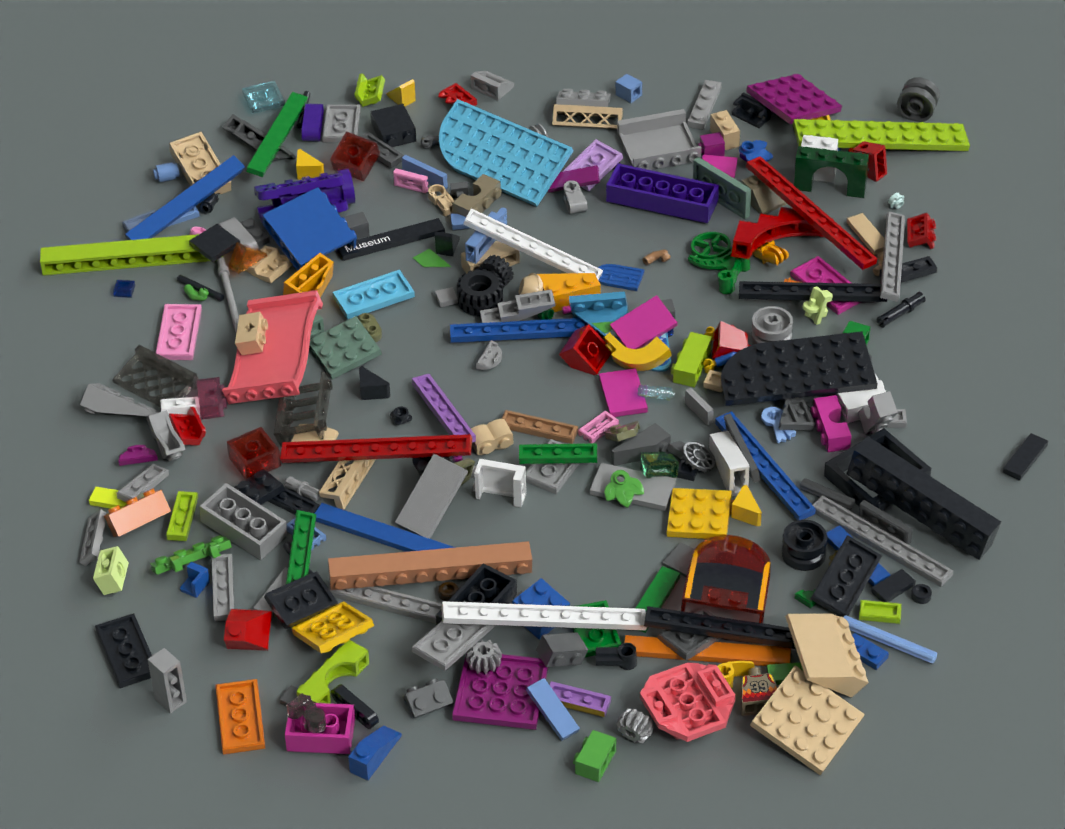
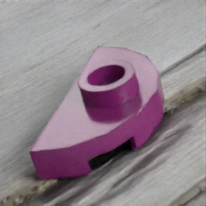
[118,445,158,466]

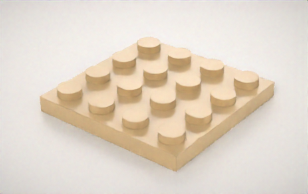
[750,666,865,776]

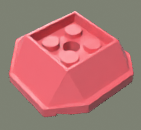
[640,662,735,742]

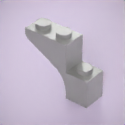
[147,410,186,461]

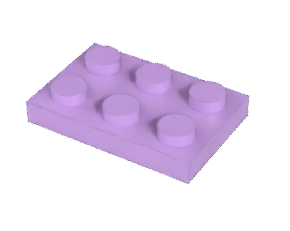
[562,139,623,191]

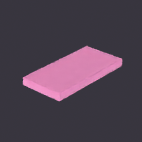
[155,304,202,360]

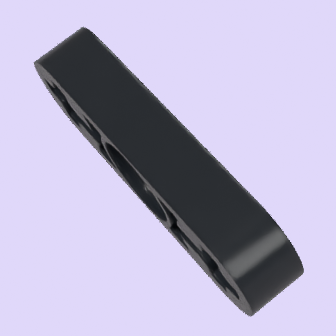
[331,684,379,729]

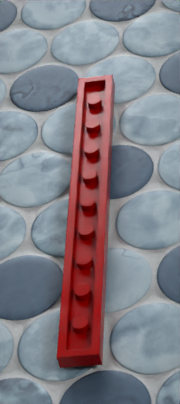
[746,156,877,270]
[280,434,472,463]

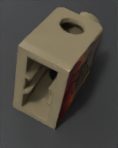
[741,668,778,716]

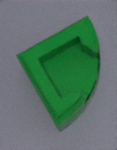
[795,589,816,609]

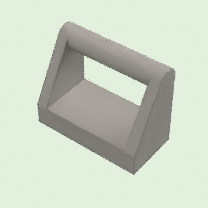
[471,71,514,101]

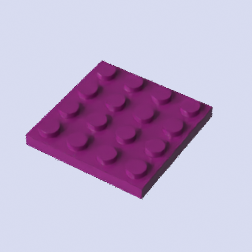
[746,74,842,124]
[452,653,549,730]

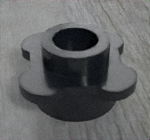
[390,406,412,425]

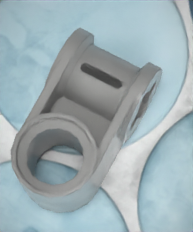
[563,181,587,214]

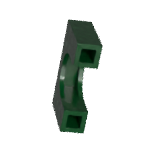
[794,146,869,198]

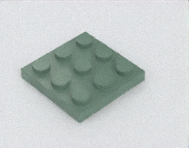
[309,316,382,380]

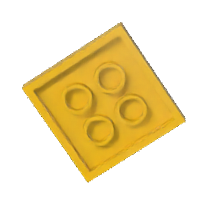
[667,488,732,540]
[291,601,374,654]

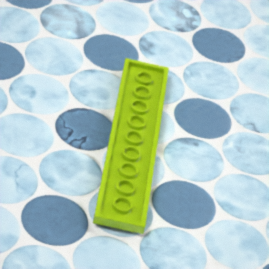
[793,119,970,151]

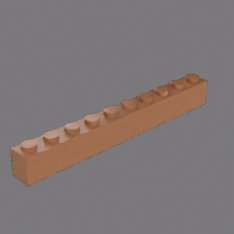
[328,541,532,590]

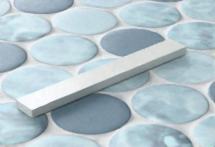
[463,209,603,280]

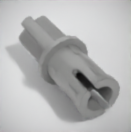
[285,476,320,501]

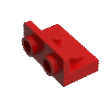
[907,213,936,249]

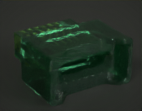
[640,452,679,478]

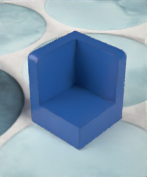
[180,562,210,598]

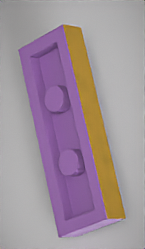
[550,681,611,717]

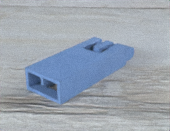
[465,208,507,264]

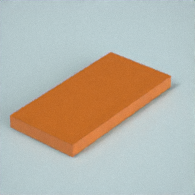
[215,679,266,755]

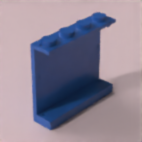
[263,187,357,271]

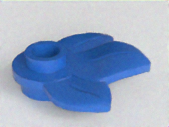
[739,140,773,162]

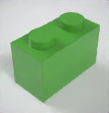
[573,730,616,782]

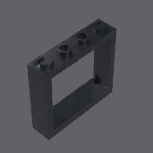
[824,428,932,511]

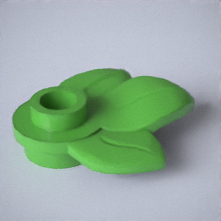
[604,470,644,508]

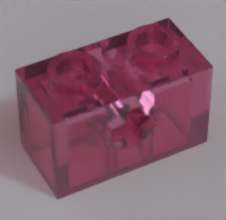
[197,377,227,420]

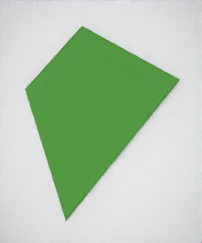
[413,248,451,267]

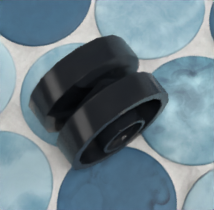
[782,519,827,571]

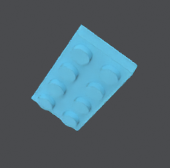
[333,270,415,320]

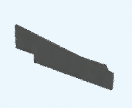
[223,114,296,161]

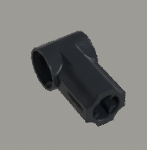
[596,643,637,670]

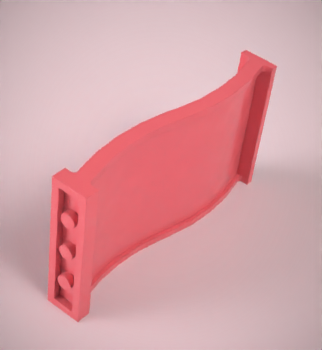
[222,290,323,404]

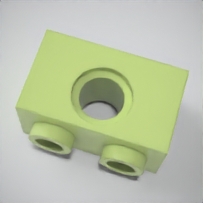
[93,546,129,595]

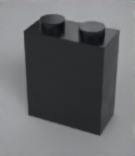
[370,104,417,147]

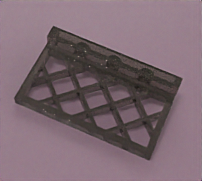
[113,345,200,407]

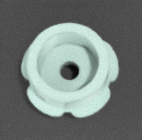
[888,193,904,209]

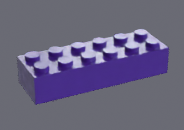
[606,163,719,223]

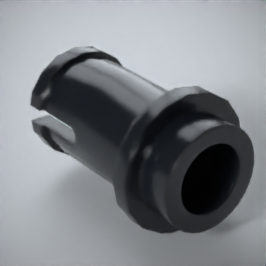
[200,193,219,214]

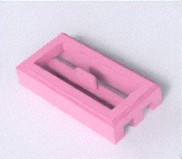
[393,169,429,193]
[578,411,619,444]

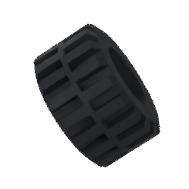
[457,269,503,316]

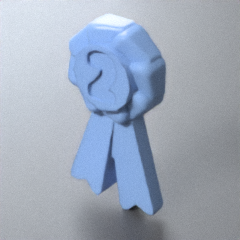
[761,406,796,443]

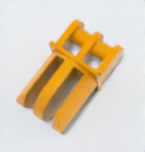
[753,240,789,266]

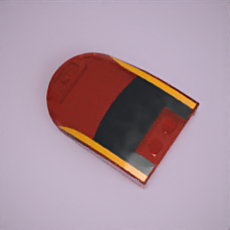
[681,535,771,623]

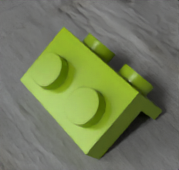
[354,73,385,107]

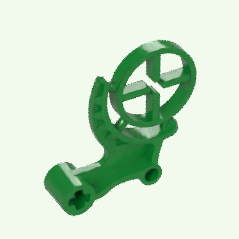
[688,232,750,294]

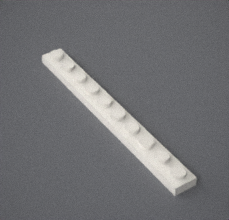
[441,601,647,630]

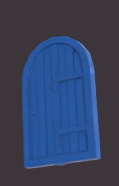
[598,264,644,291]

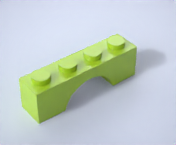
[297,640,369,704]

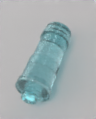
[638,385,674,401]

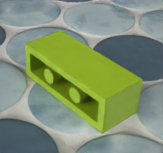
[671,332,712,388]

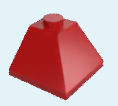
[224,609,272,651]

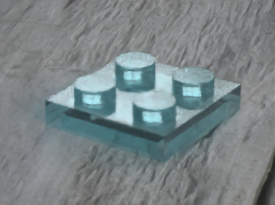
[242,80,285,114]

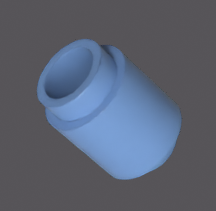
[153,162,180,183]

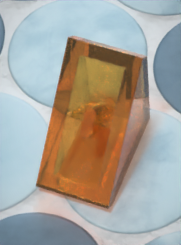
[228,242,267,274]

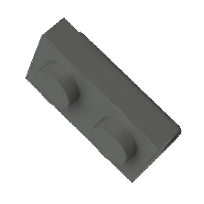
[403,678,454,718]

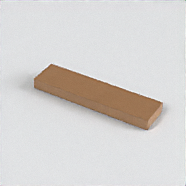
[501,410,578,444]

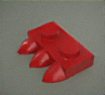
[438,83,477,106]

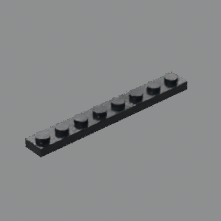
[739,281,887,302]
[644,606,796,649]

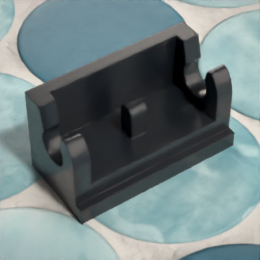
[732,92,771,128]

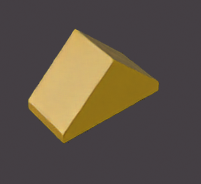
[386,79,416,106]
[296,149,324,180]
[731,485,762,526]

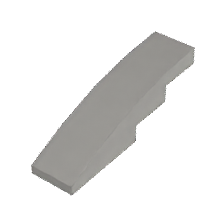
[480,289,555,323]

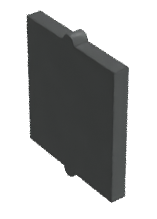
[662,542,710,578]

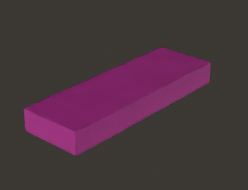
[548,165,600,193]

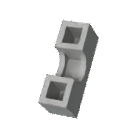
[858,391,898,435]

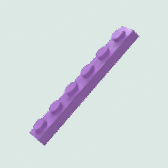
[412,374,476,443]

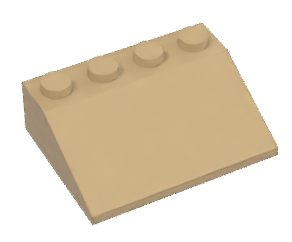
[785,614,869,697]

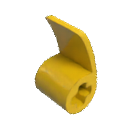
[717,661,755,688]

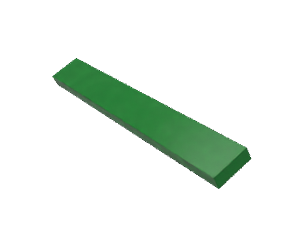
[246,92,308,177]

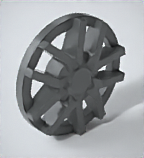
[681,442,716,473]

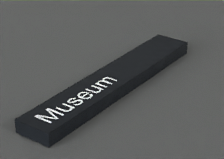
[338,218,445,261]

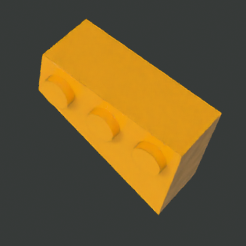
[283,253,334,298]
[536,273,601,312]

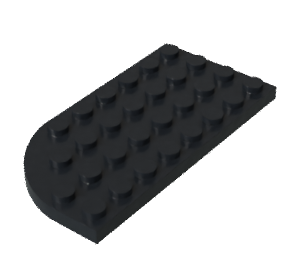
[721,331,878,406]

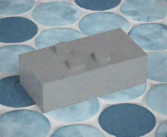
[200,483,287,560]

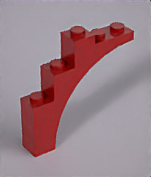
[731,207,833,259]

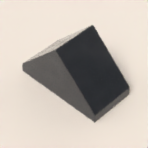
[435,231,460,256]
[359,366,390,400]

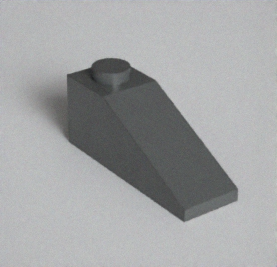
[611,423,671,466]

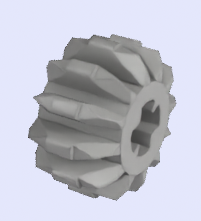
[466,639,502,674]
[616,708,654,743]

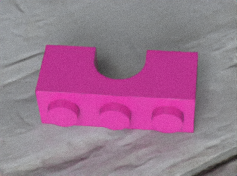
[811,395,851,452]

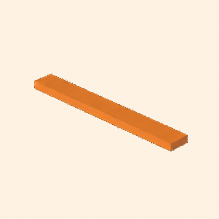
[624,635,791,666]

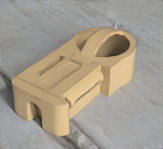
[428,184,455,216]

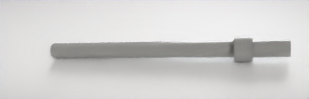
[217,257,239,333]

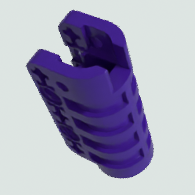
[254,168,355,224]

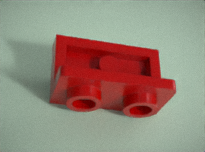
[169,407,206,445]

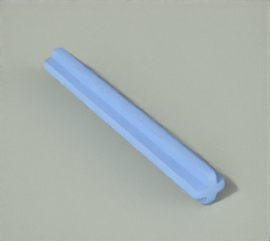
[843,615,937,663]

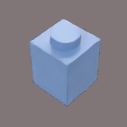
[615,74,642,103]

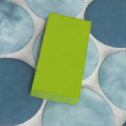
[859,600,902,624]

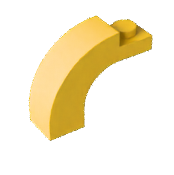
[604,332,672,371]

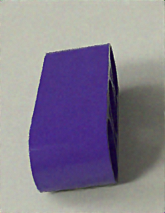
[302,104,324,141]

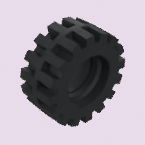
[479,255,514,288]

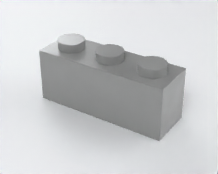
[148,648,187,714]

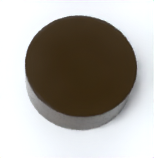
[438,582,459,602]

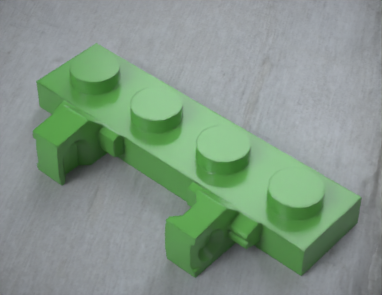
[150,536,232,575]

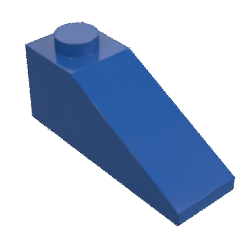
[348,725,402,780]

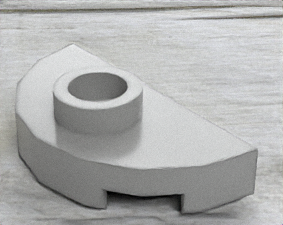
[476,340,502,370]

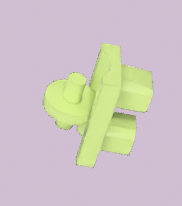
[802,287,833,325]

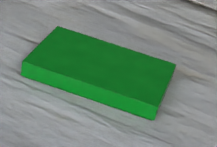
[572,600,621,657]

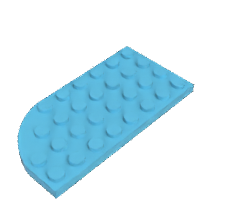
[439,99,573,207]

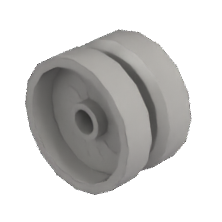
[751,306,793,344]

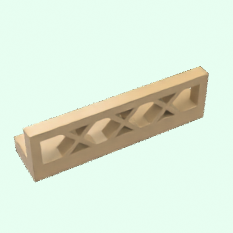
[552,104,623,129]
[319,459,376,510]

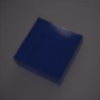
[113,280,136,298]

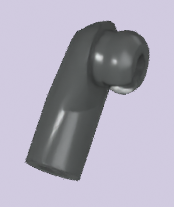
[421,135,440,149]

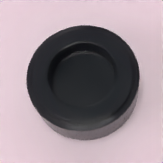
[911,584,932,604]

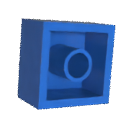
[512,578,570,640]

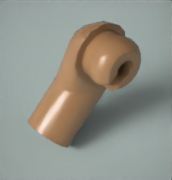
[642,249,671,265]

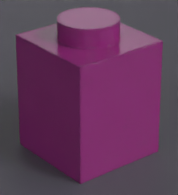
[697,132,725,156]

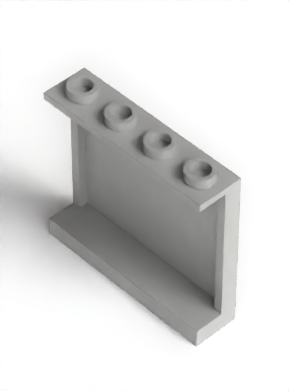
[617,109,702,170]

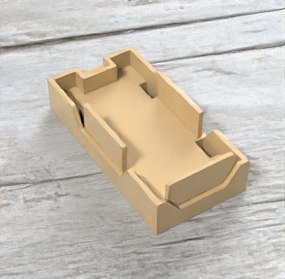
[169,132,231,201]

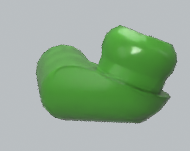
[184,284,209,301]

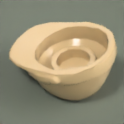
[519,273,543,295]

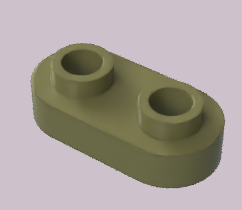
[357,313,382,342]

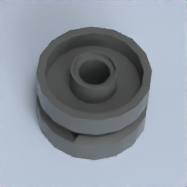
[897,77,940,122]

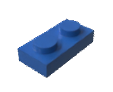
[852,633,889,670]

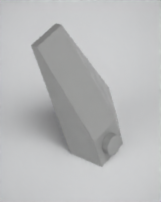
[80,383,159,416]

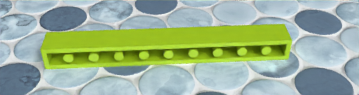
[40,234,223,276]

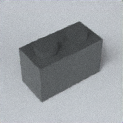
[536,632,588,667]

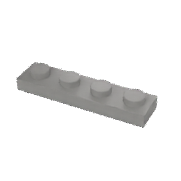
[687,80,722,130]
[212,554,235,621]

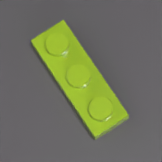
[166,491,198,541]

